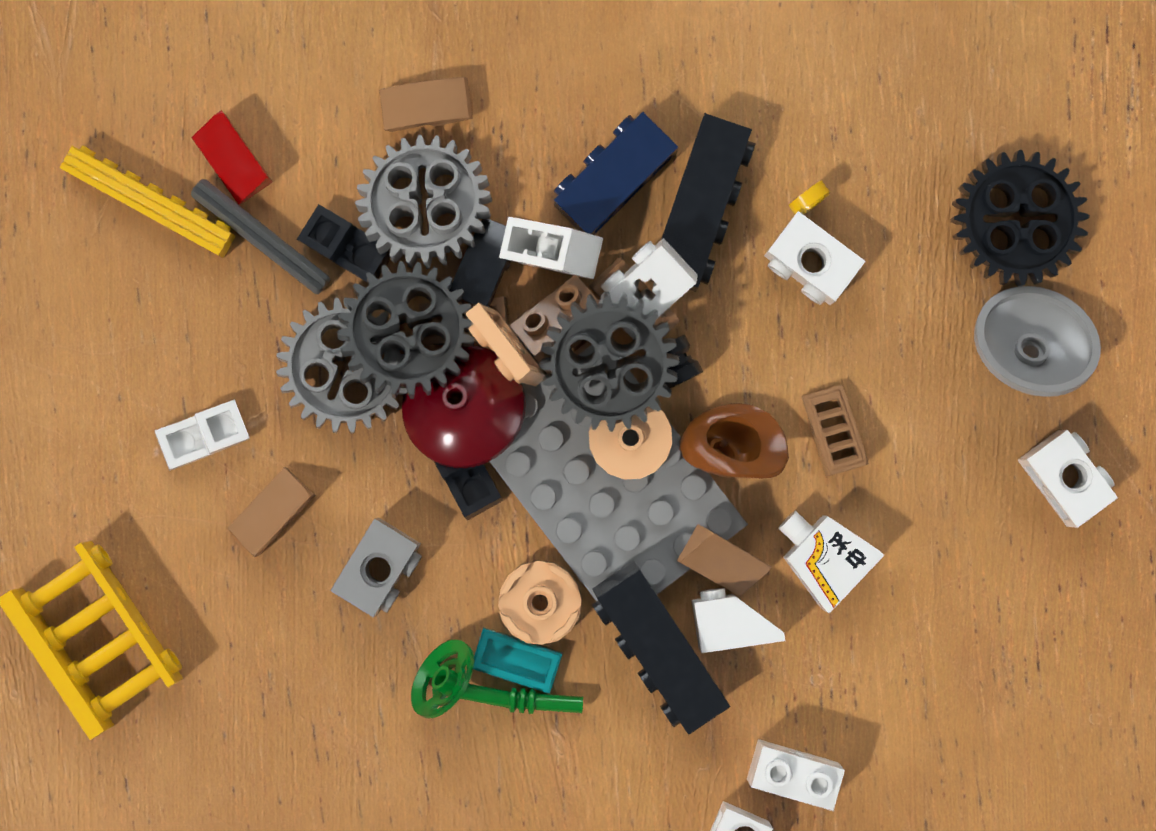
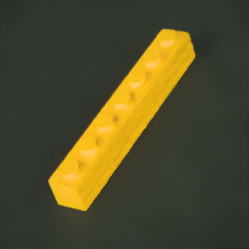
[59,145,236,258]

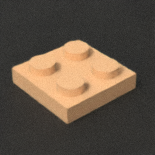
[465,303,547,387]

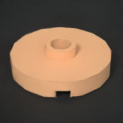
[589,406,672,480]
[498,561,582,644]

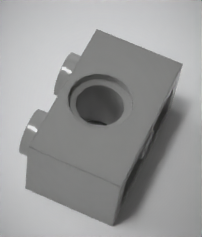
[330,518,422,617]

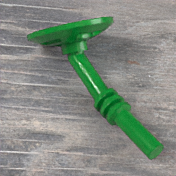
[411,639,583,719]

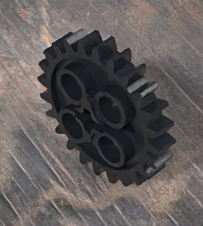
[950,150,1090,287]

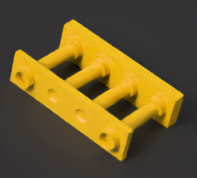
[0,541,184,740]

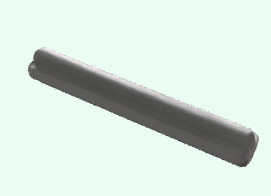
[191,179,330,294]

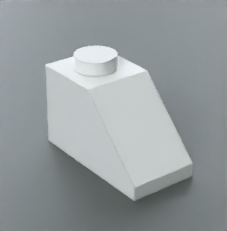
[692,588,785,653]

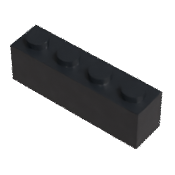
[661,113,756,292]
[592,561,731,735]

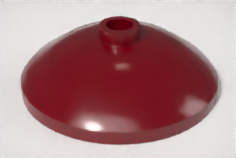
[402,346,526,468]

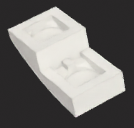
[155,399,249,471]

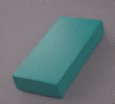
[473,628,563,694]

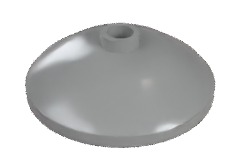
[974,286,1101,397]

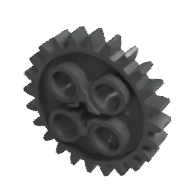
[337,261,474,399]
[539,292,679,432]

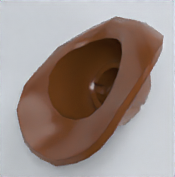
[679,403,789,478]

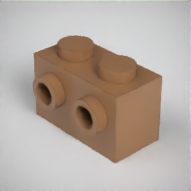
[510,275,599,374]

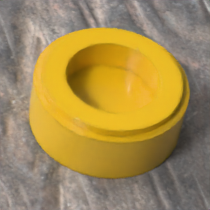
[788,180,830,215]

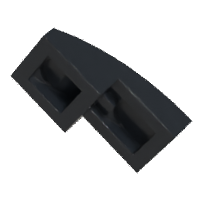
[297,204,391,283]
[449,218,511,308]
[434,462,504,521]

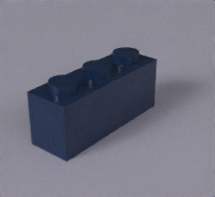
[554,112,678,235]

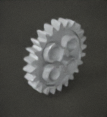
[355,135,492,269]
[276,298,407,434]

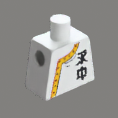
[778,511,884,613]

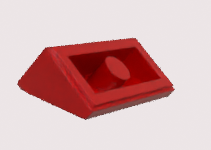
[191,110,273,206]

